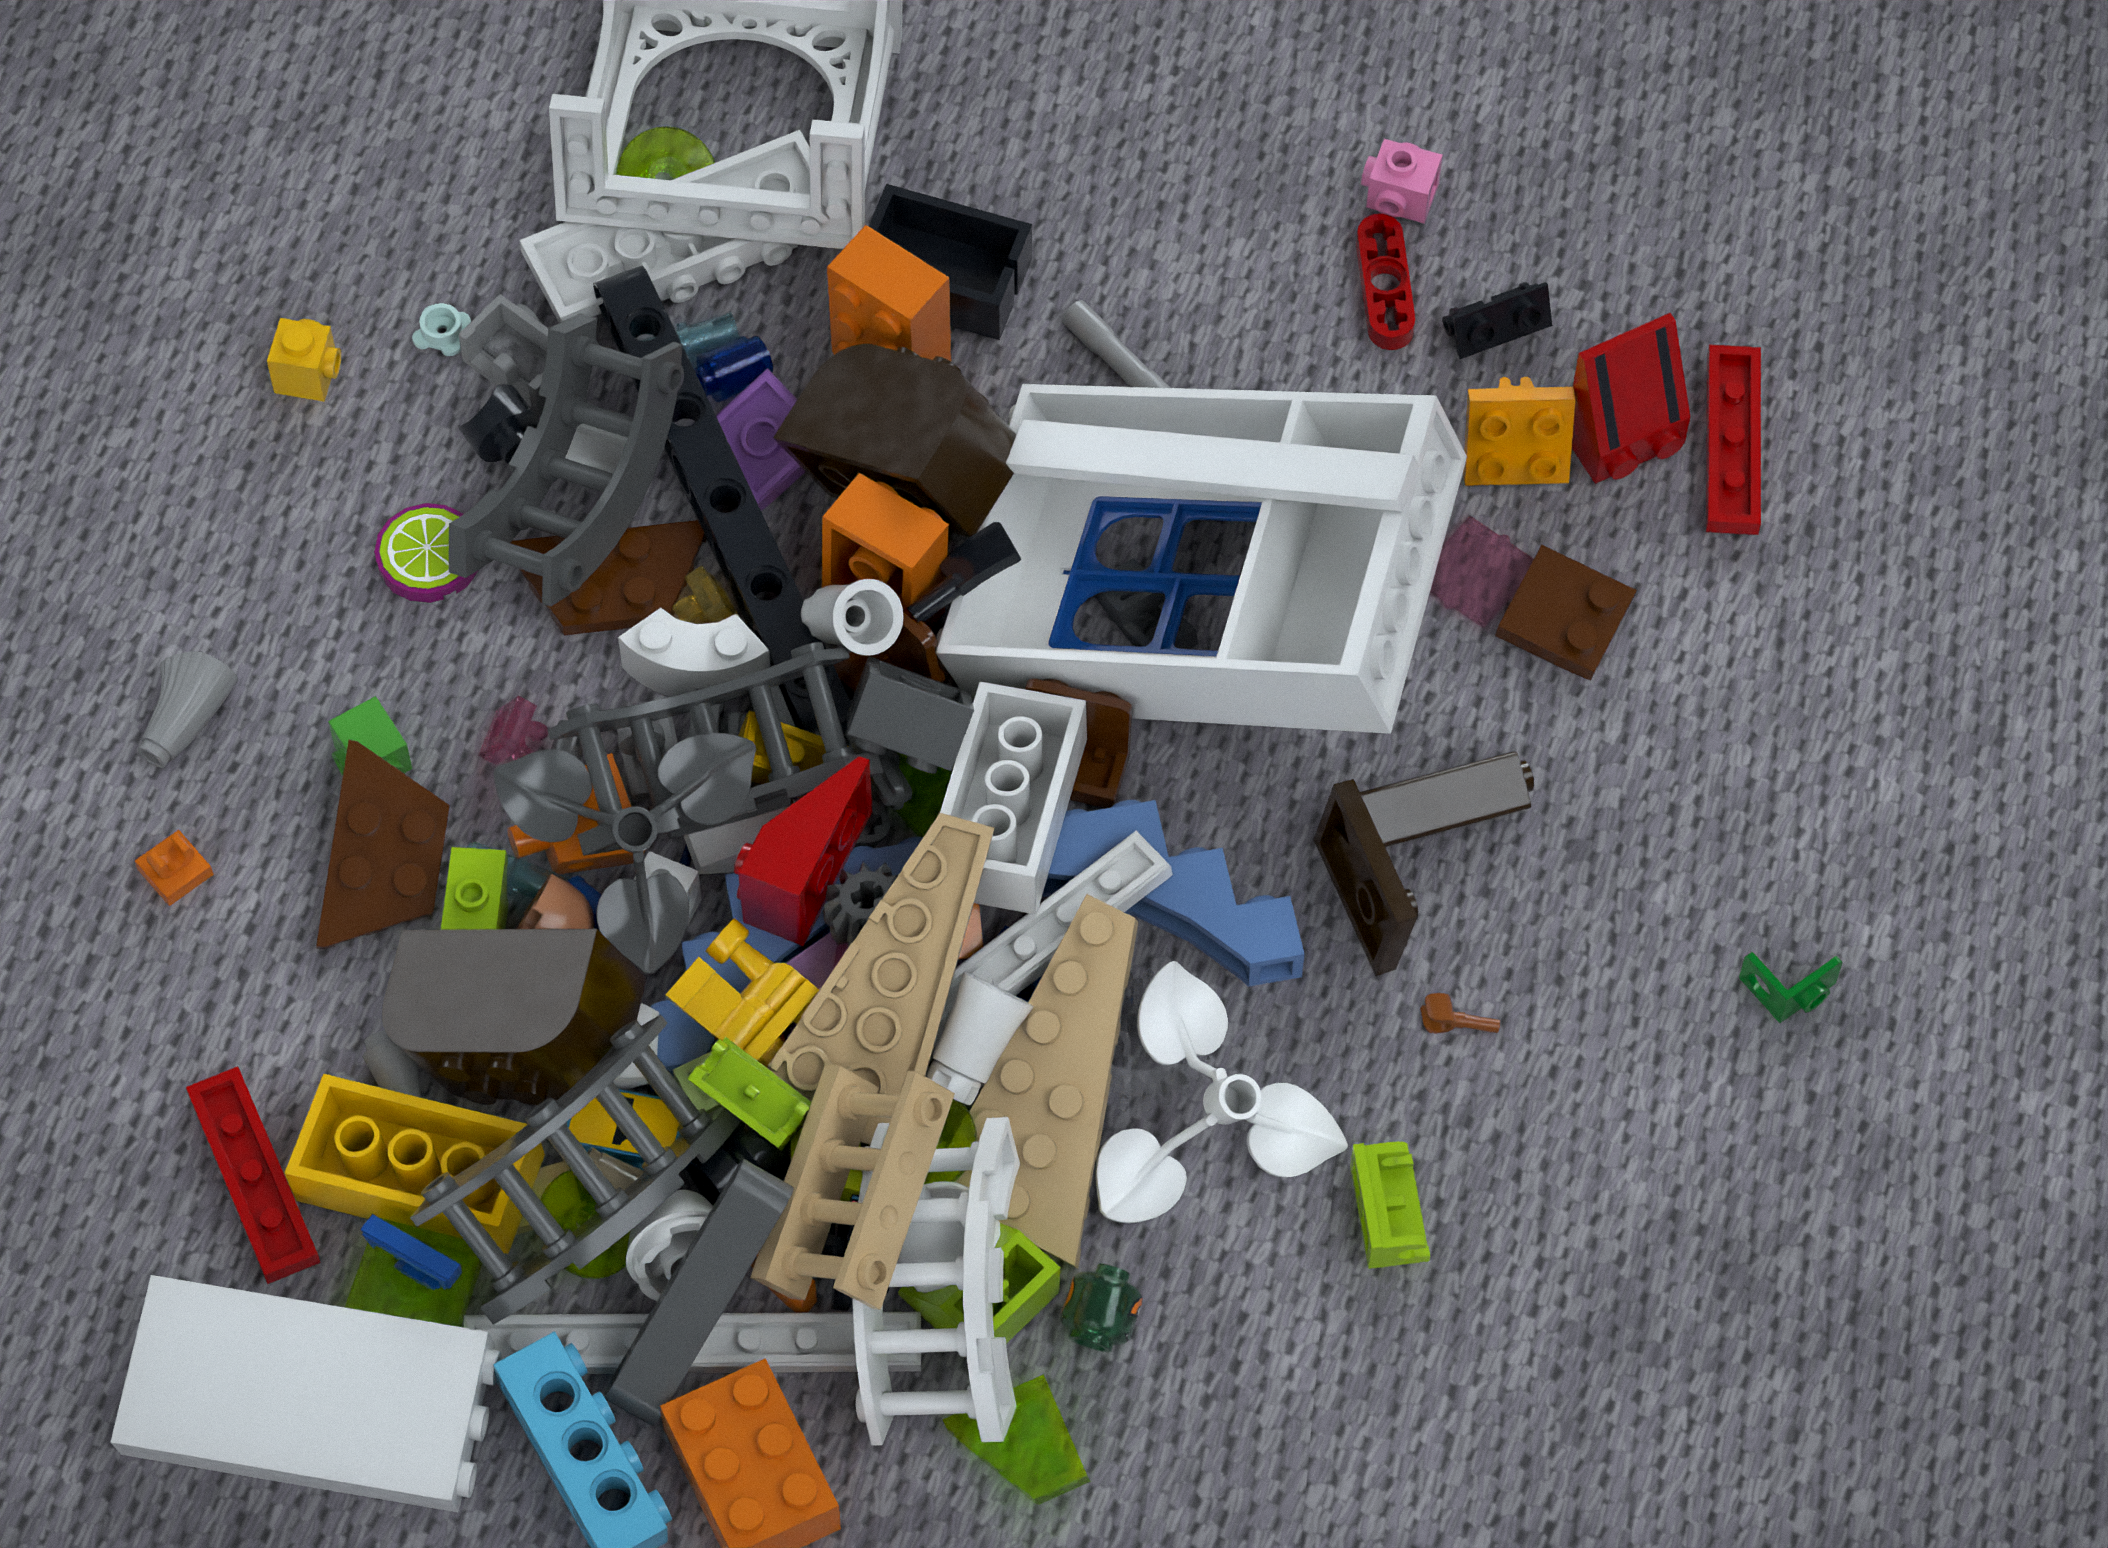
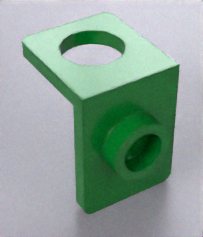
[1739,952,1843,1023]

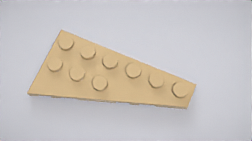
[767,813,994,1145]
[932,894,1138,1269]

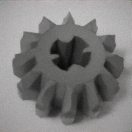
[822,861,899,947]

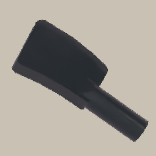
[907,522,1021,622]

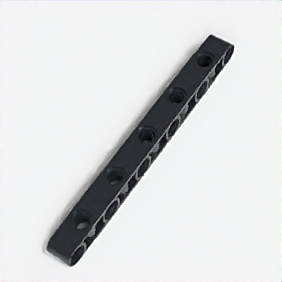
[593,265,851,738]

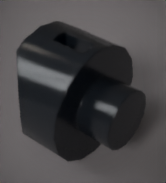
[458,384,539,464]

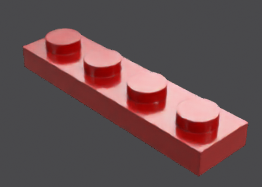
[1706,344,1761,535]
[186,1066,321,1285]

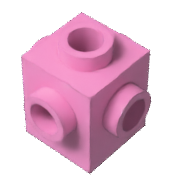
[1361,139,1443,224]

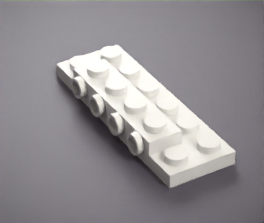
[520,130,810,323]

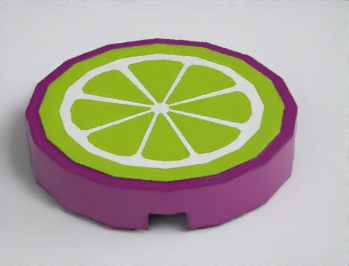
[374,503,479,603]

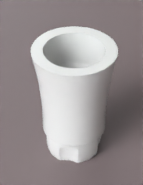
[801,579,903,655]
[925,972,1034,1106]

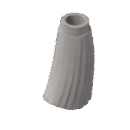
[137,651,238,768]

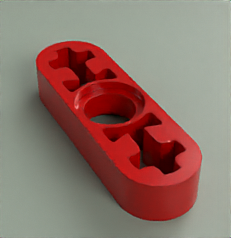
[1356,214,1415,350]

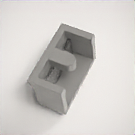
[458,294,548,416]

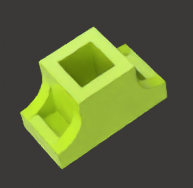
[441,847,509,930]

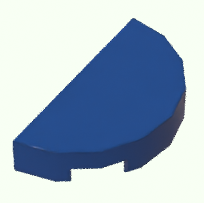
[360,1214,462,1290]

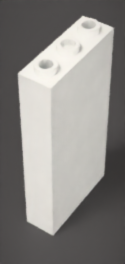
[111,1275,501,1512]

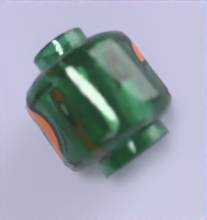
[1060,1263,1143,1353]

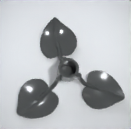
[494,733,756,974]

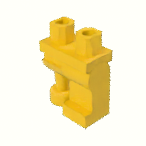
[665,918,819,1068]

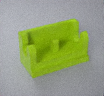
[687,1037,812,1151]
[1350,1141,1430,1269]

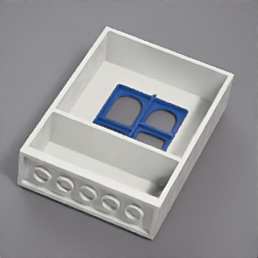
[936,384,1467,734]

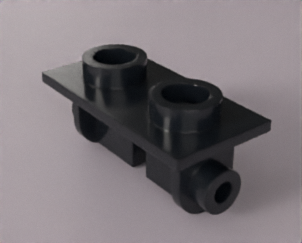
[1442,282,1553,359]

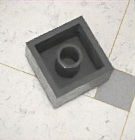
[846,656,974,774]

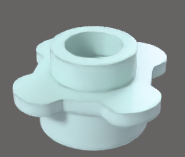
[412,303,471,356]

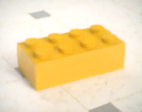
[284,1074,545,1254]

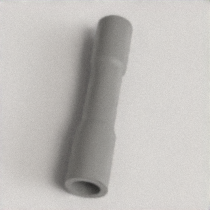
[1062,300,1171,388]

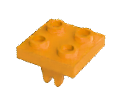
[1463,377,1575,486]

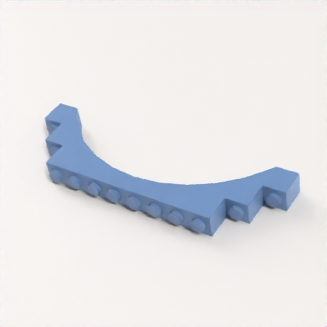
[649,800,1304,1092]

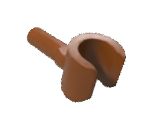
[1420,993,1500,1034]

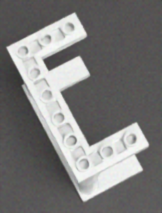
[549,0,902,249]

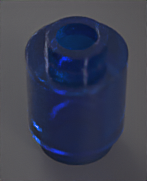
[694,335,773,402]

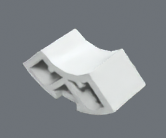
[618,608,771,697]

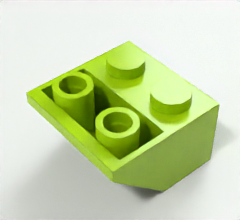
[898,1223,1061,1344]

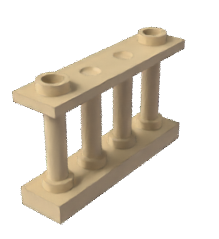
[750,1065,955,1310]

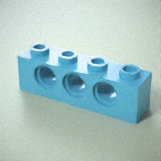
[493,1331,672,1548]

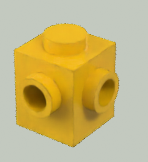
[267,318,341,402]

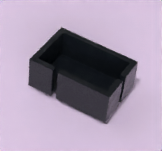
[869,184,1032,340]

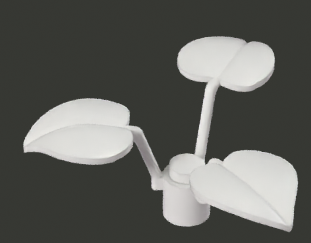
[1095,961,1348,1223]

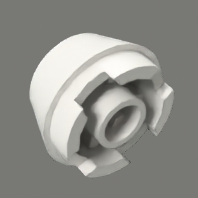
[626,1190,713,1301]

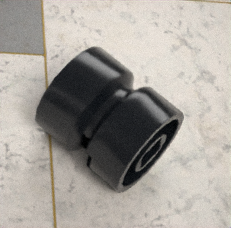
[686,1120,791,1206]

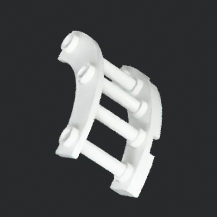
[853,1117,1020,1445]

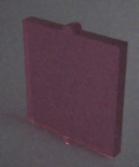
[1430,516,1533,629]

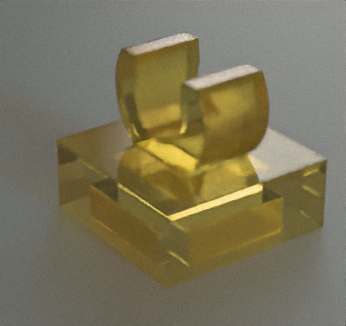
[673,565,741,624]

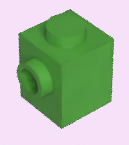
[328,696,412,776]

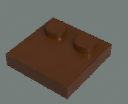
[1495,544,1637,681]

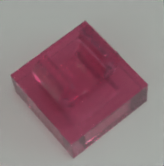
[478,695,548,765]

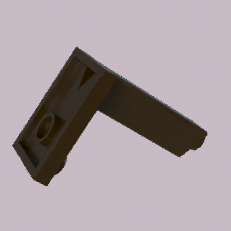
[1313,751,1534,976]

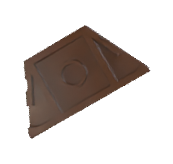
[510,520,707,636]
[316,740,450,950]

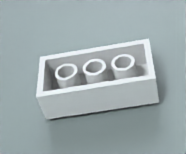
[940,682,1087,915]

